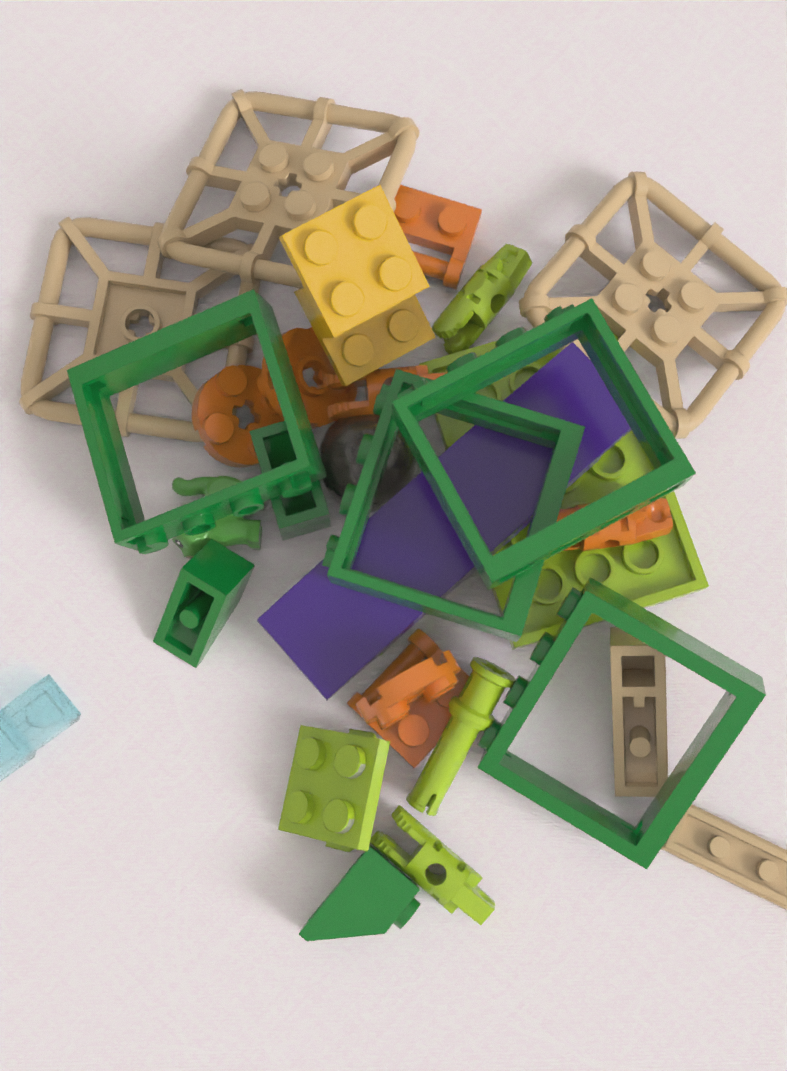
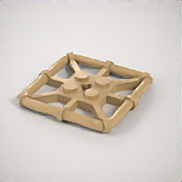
[157,89,419,288]
[519,171,787,439]
[19,216,261,443]

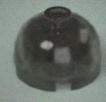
[318,414,417,512]

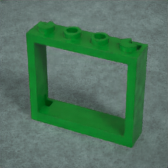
[67,289,327,554]
[392,298,696,591]
[322,369,585,642]
[477,577,766,870]

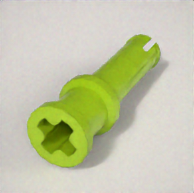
[406,657,516,816]

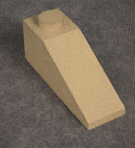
[610,627,668,797]

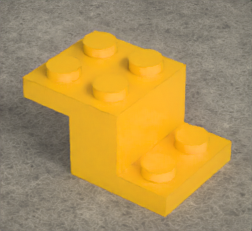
[279,185,436,386]

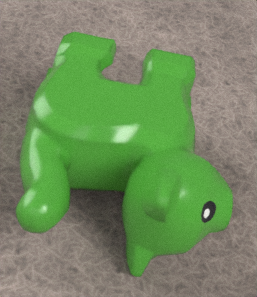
[172,476,265,559]

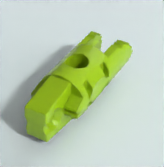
[432,244,532,355]
[370,805,495,925]

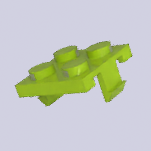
[278,725,390,853]

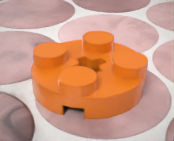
[257,327,358,430]
[191,365,285,468]
[356,650,461,730]

